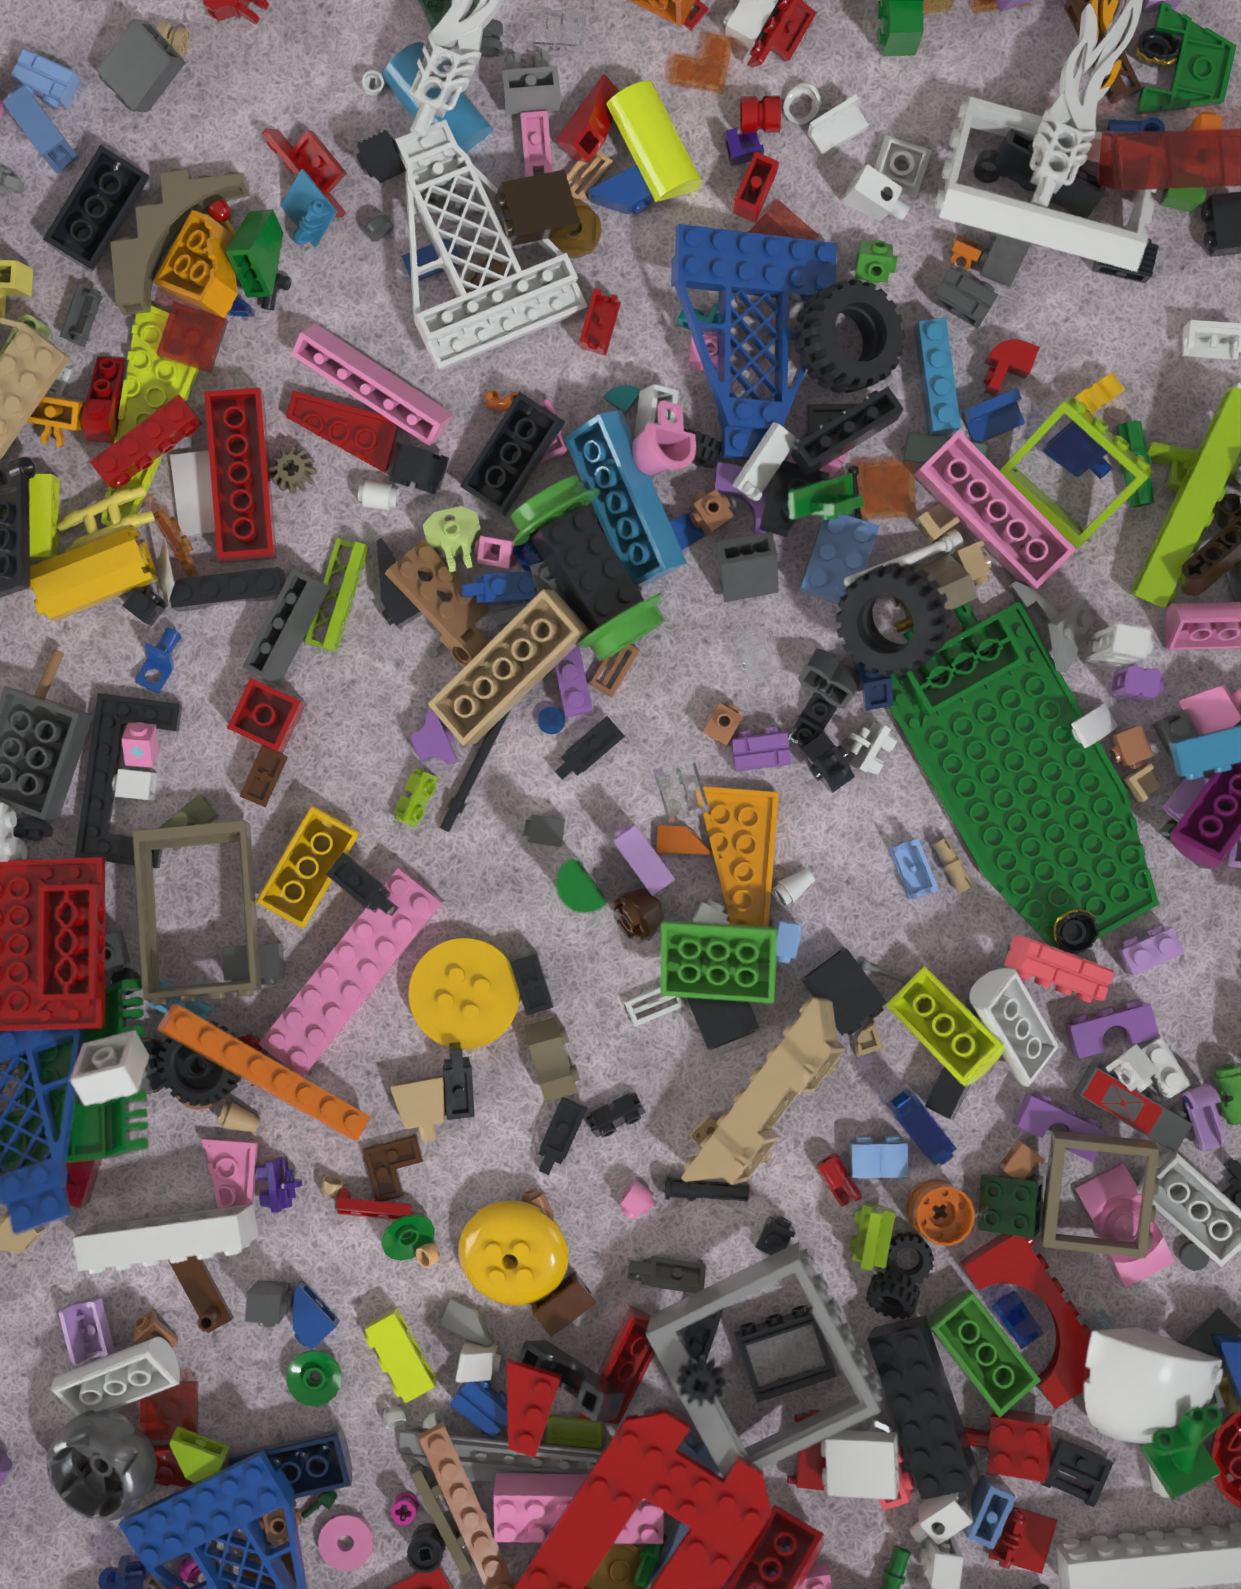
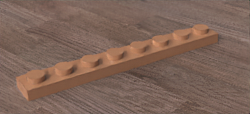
[417,1422,515,1589]

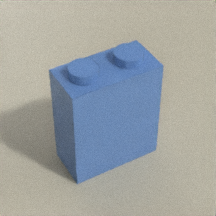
[2,85,79,174]

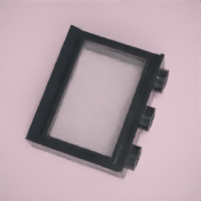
[735,1305,837,1403]

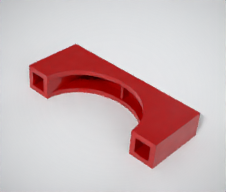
[959,1234,1092,1409]

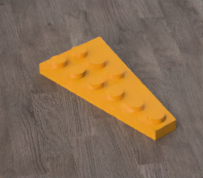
[696,786,779,927]

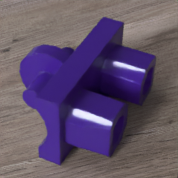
[256,1157,303,1213]

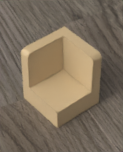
[914,503,961,544]
[1121,763,1161,802]

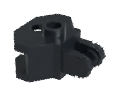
[799,731,855,793]

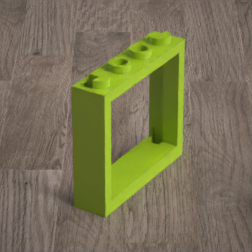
[999,395,1152,549]

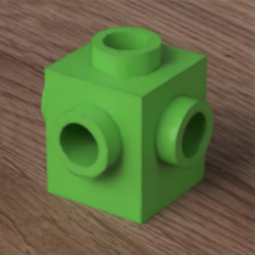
[855,240,897,284]

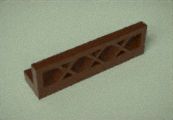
[1064,0,1142,105]

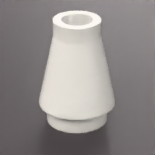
[773,868,815,906]

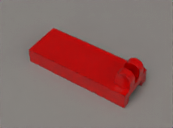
[335,1188,414,1220]

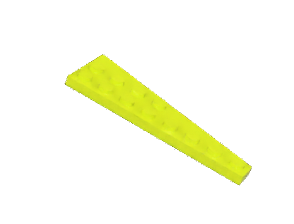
[101,306,215,526]

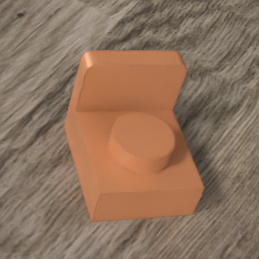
[133,1309,179,1348]

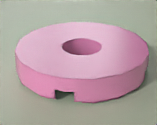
[318,1512,374,1571]

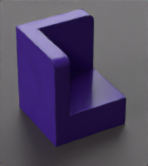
[724,128,764,166]

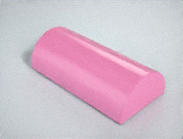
[1165,601,1241,650]

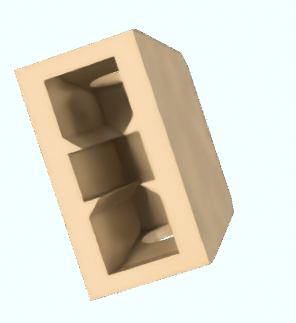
[390,1075,446,1143]

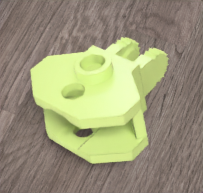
[423,506,482,572]

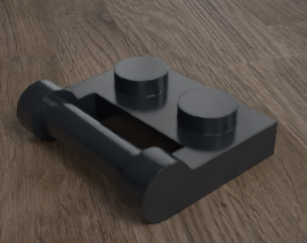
[1040,1438,1113,1507]

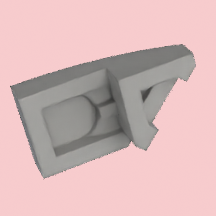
[440,1298,493,1347]

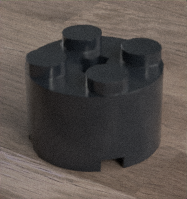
[387,442,449,495]

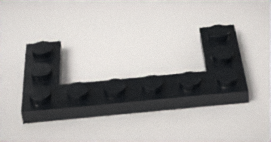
[75,693,182,868]

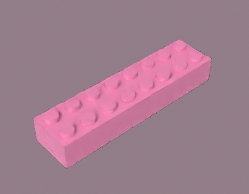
[258,868,444,1077]

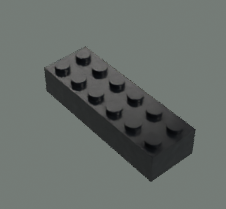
[867,1315,980,1500]

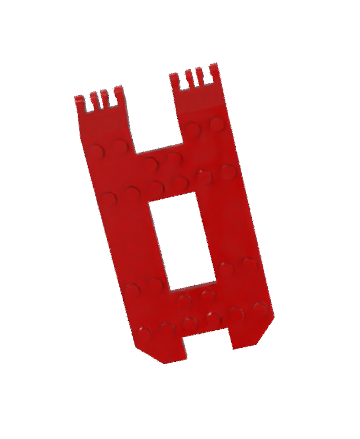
[513,1409,772,1589]

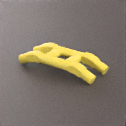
[57,485,155,552]

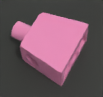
[1179,684,1241,735]

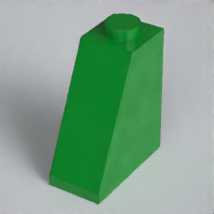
[225,209,283,298]

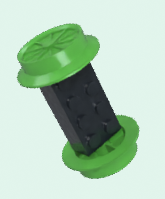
[510,475,666,662]

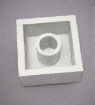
[70,1030,149,1106]

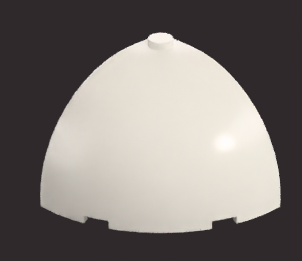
[1084,1327,1223,1443]

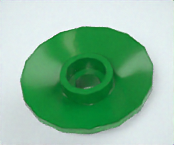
[381,1213,435,1261]
[286,1350,342,1406]

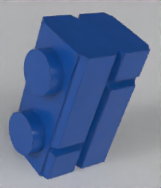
[449,1380,508,1439]

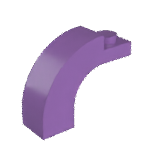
[714,462,769,535]

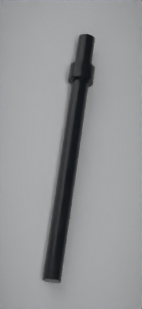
[439,710,511,832]

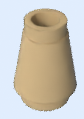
[217,1102,261,1133]

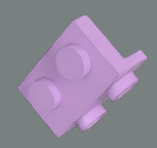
[58,1298,115,1364]

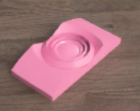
[1074,1163,1175,1288]

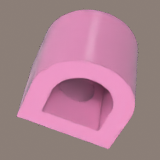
[619,1179,655,1220]

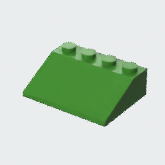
[661,920,777,1003]

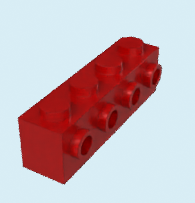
[90,394,203,490]

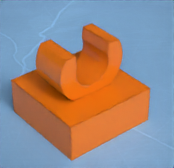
[950,235,983,270]

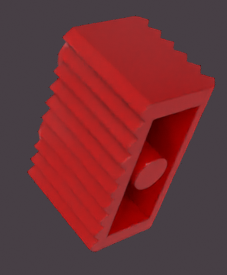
[732,152,779,222]

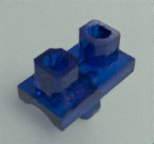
[98,1555,146,1589]

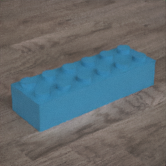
[564,410,687,588]

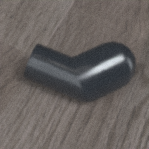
[261,273,292,311]

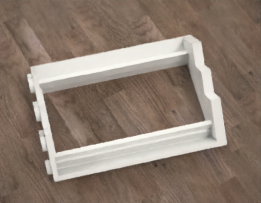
[934,96,1165,272]

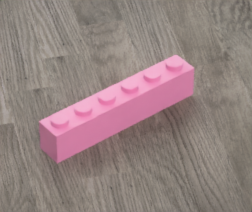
[291,324,453,446]

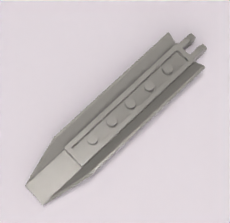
[399,1430,603,1483]

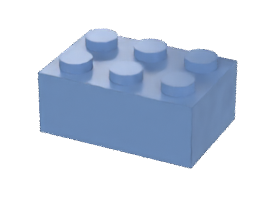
[798,515,880,605]

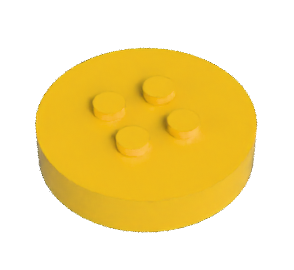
[408,937,520,1050]

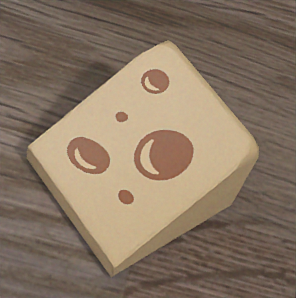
[689,1114,719,1145]

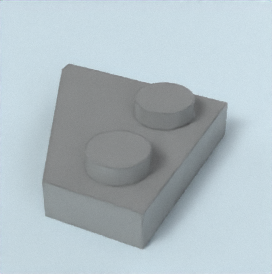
[1048,599,1091,672]

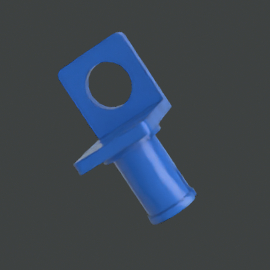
[135,628,181,693]

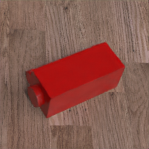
[786,1409,826,1491]

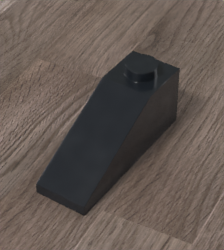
[377,538,423,629]

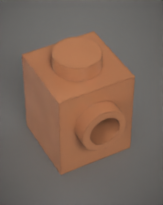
[702,701,743,746]
[1109,725,1154,770]

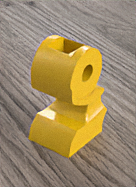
[1073,372,1126,415]

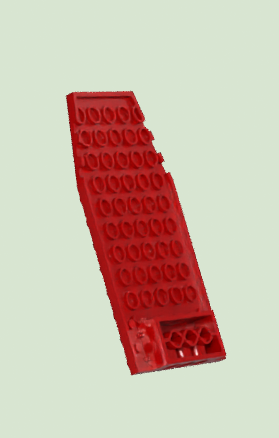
[0,857,105,1031]

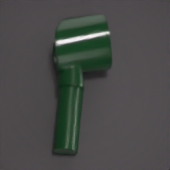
[301,1490,338,1519]

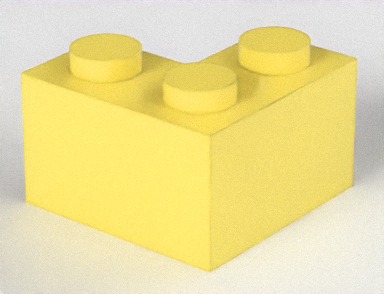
[0,260,33,318]

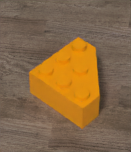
[153,210,238,318]

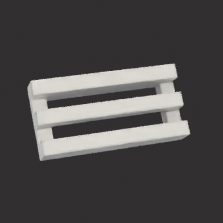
[624,986,685,1027]

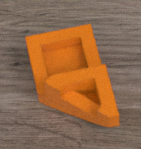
[656,825,712,855]

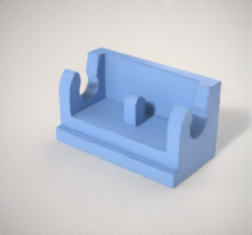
[888,838,939,899]

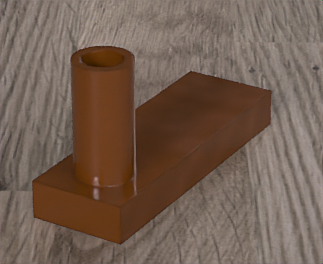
[168,1255,234,1333]

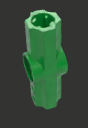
[1116,421,1155,508]

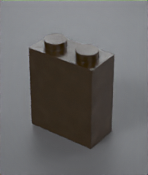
[495,169,580,246]

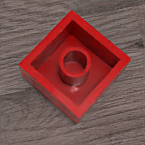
[227,678,306,753]

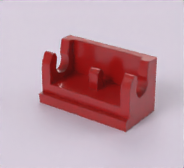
[579,288,621,356]

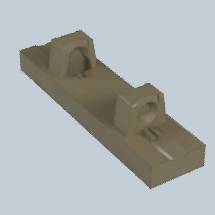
[410,1463,472,1575]

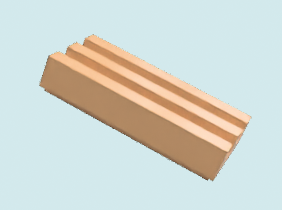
[566,150,613,201]

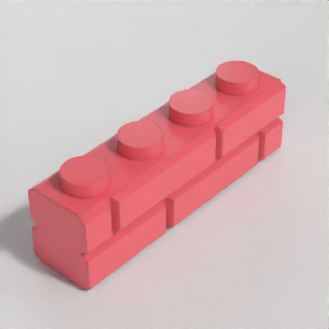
[1004,934,1114,1003]

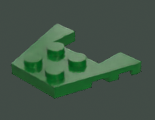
[1135,2,1237,115]

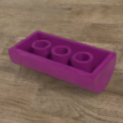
[1170,762,1241,868]

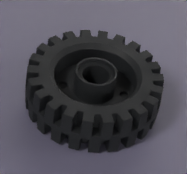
[158,1020,241,1106]

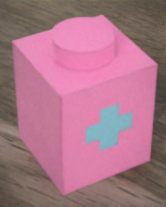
[122,722,159,768]

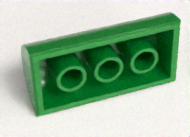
[556,856,607,913]

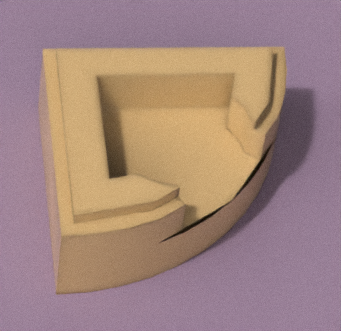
[855,1021,883,1057]

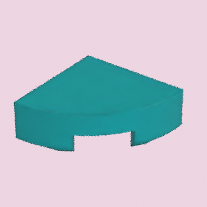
[603,385,641,414]

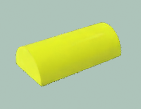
[606,81,703,202]
[885,966,1005,1086]

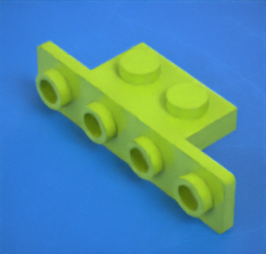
[1146,442,1241,492]

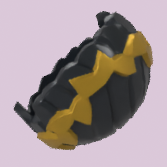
[1135,28,1181,68]
[1054,909,1099,954]

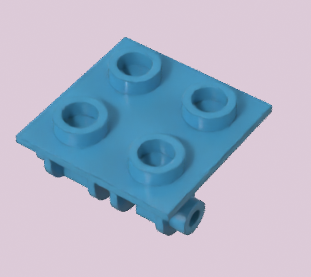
[281,169,337,248]

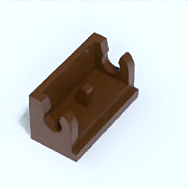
[240,745,288,808]
[531,1271,596,1337]

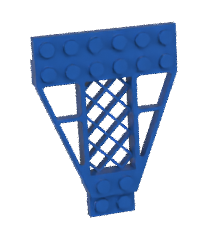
[671,224,836,460]
[0,1029,87,1235]
[119,1450,308,1589]

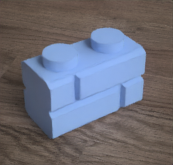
[11,49,81,109]

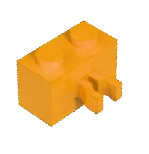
[27,394,85,447]

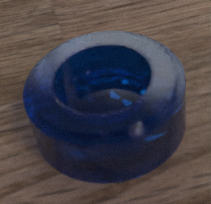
[538,707,566,735]

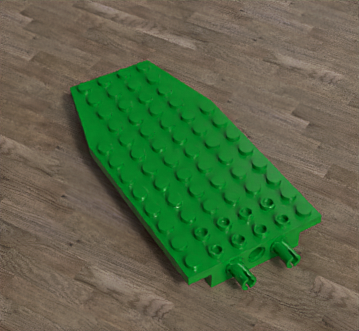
[888,601,1159,954]

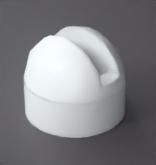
[361,70,384,95]
[383,1405,407,1429]
[422,1411,446,1429]

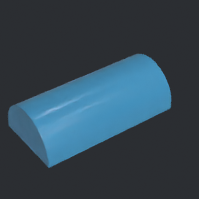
[382,42,494,153]

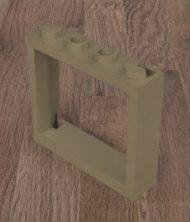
[1040,1130,1162,1258]

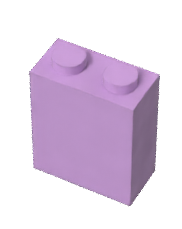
[613,824,675,896]

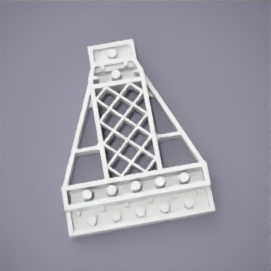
[394,120,588,371]

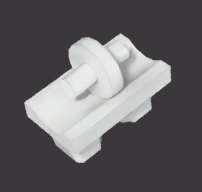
[848,722,897,774]

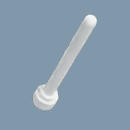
[844,529,964,587]

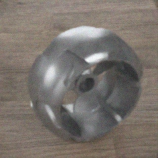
[46,1410,157,1521]

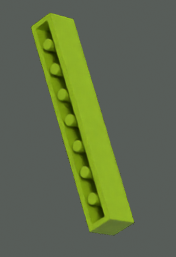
[1129,386,1241,609]

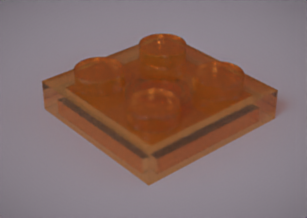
[857,461,916,520]

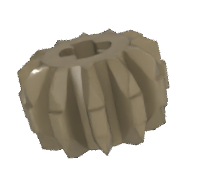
[269,446,317,494]

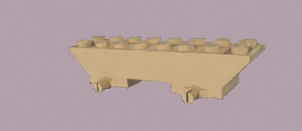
[681,997,846,1185]

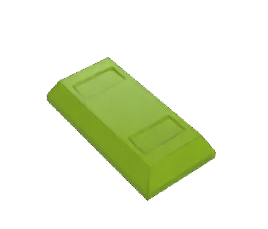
[546,1415,603,1449]

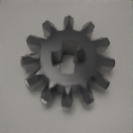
[676,1355,726,1408]

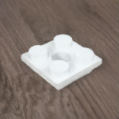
[874,135,932,198]

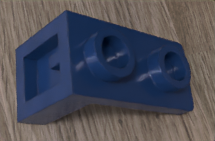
[851,654,893,711]

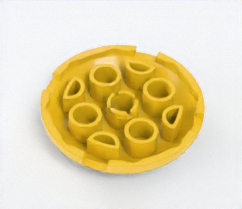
[458,1200,569,1306]

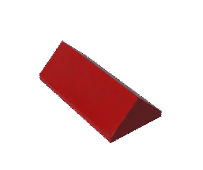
[580,1305,655,1425]

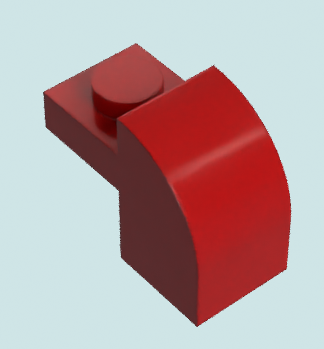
[983,339,1040,396]

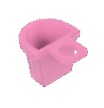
[631,400,696,475]

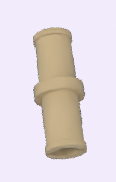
[932,837,974,894]

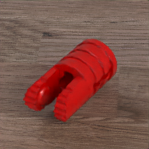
[816,1153,863,1207]

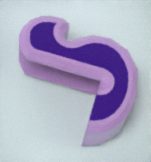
[1181,1084,1226,1151]

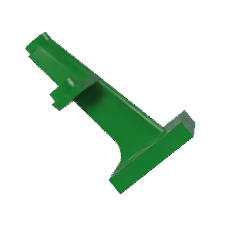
[1140,1404,1223,1501]

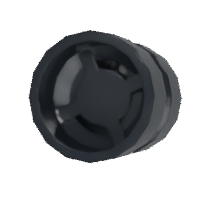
[407,1523,446,1573]

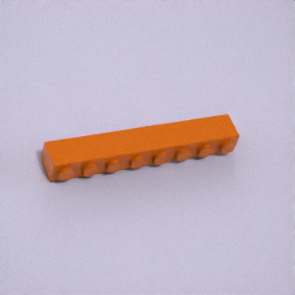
[157,1004,370,1142]

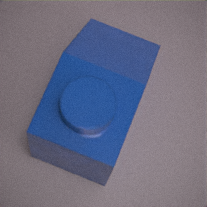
[588,165,652,215]
[292,1280,340,1350]

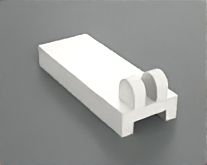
[732,422,797,502]

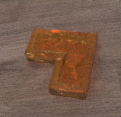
[669,33,734,95]

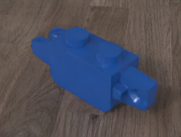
[461,571,538,606]

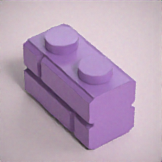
[1111,665,1164,702]
[731,727,791,772]

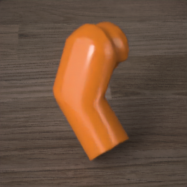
[484,390,518,411]

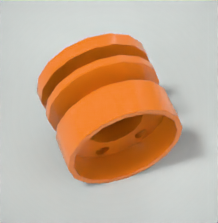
[906,1179,975,1246]

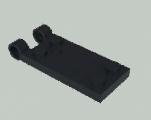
[0,457,36,598]

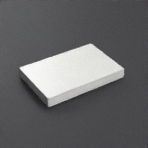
[170,450,215,538]

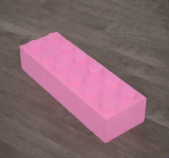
[913,430,1076,590]
[494,1473,664,1544]

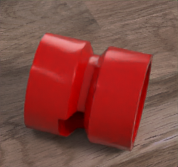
[740,95,781,134]

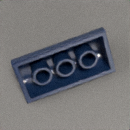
[228,1429,352,1499]

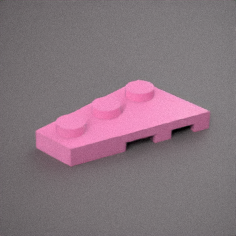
[201,1137,258,1208]

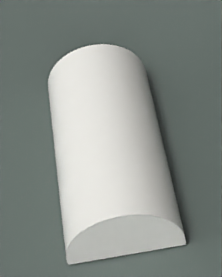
[969,968,1059,1087]
[1137,1151,1241,1267]
[51,1337,180,1416]

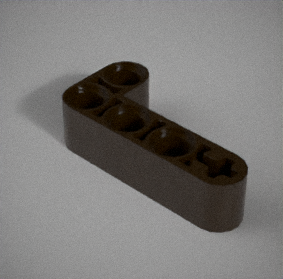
[1181,493,1241,596]

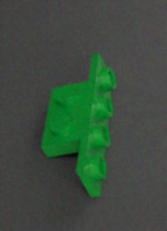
[787,473,863,520]

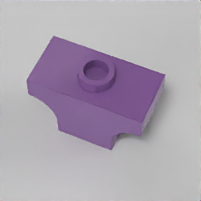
[410,710,459,766]

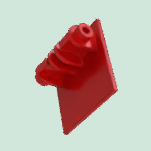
[988,1506,1058,1574]

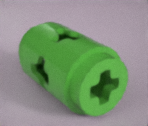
[1213,1063,1241,1125]

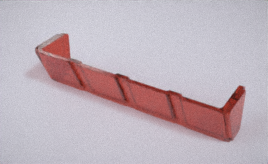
[1098,128,1241,190]

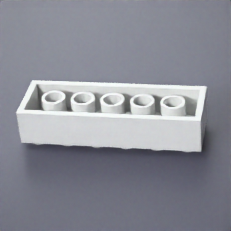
[73,1203,258,1274]

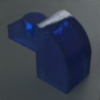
[992,1291,1044,1350]

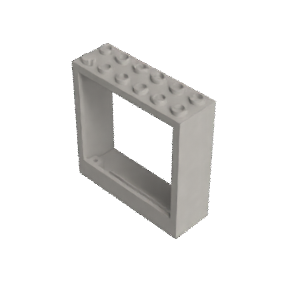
[646,1242,883,1478]

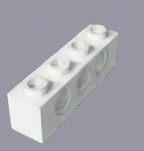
[1085,623,1154,668]

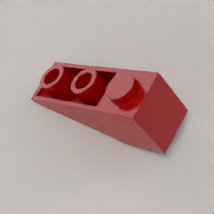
[555,74,620,163]
[80,356,125,444]

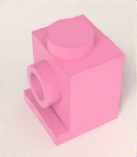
[474,533,518,569]

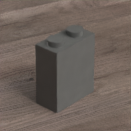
[97,19,186,112]
[717,532,779,603]

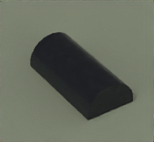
[43,145,150,272]
[460,392,566,517]

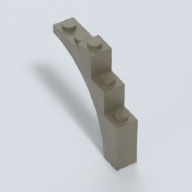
[111,168,250,315]

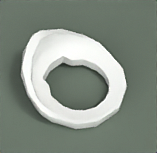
[783,83,821,125]

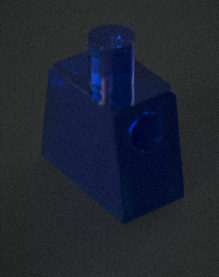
[1042,409,1112,479]

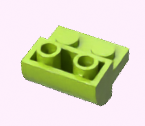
[849,1202,896,1271]

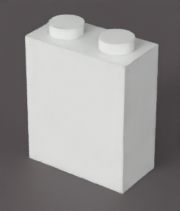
[821,1430,899,1500]

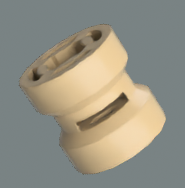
[156,21,191,57]

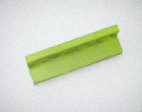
[304,538,369,653]

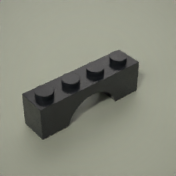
[170,567,286,612]
[518,1340,626,1421]

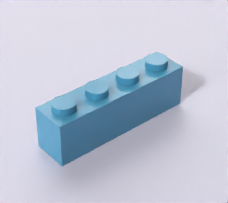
[914,318,961,436]
[1169,725,1241,780]

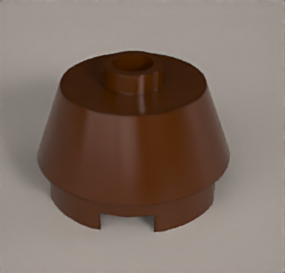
[611,888,664,944]

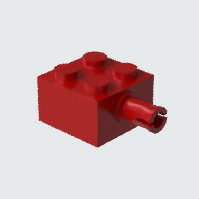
[964,1410,1053,1482]

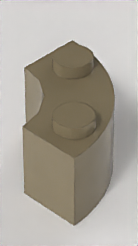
[524,1017,580,1102]

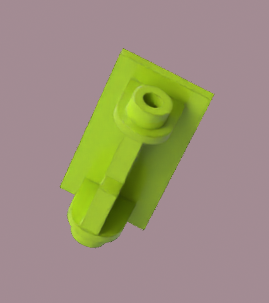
[394,768,438,827]

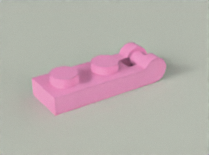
[520,111,553,177]

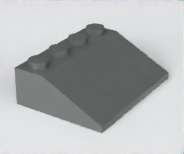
[0,686,93,820]

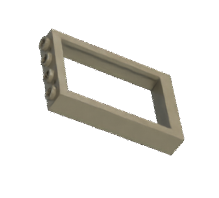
[133,820,262,1005]

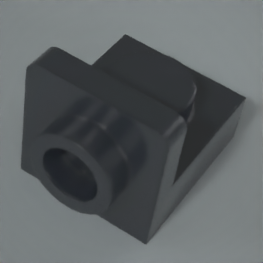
[755,1215,796,1255]

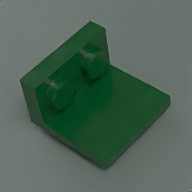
[978,1174,1044,1238]

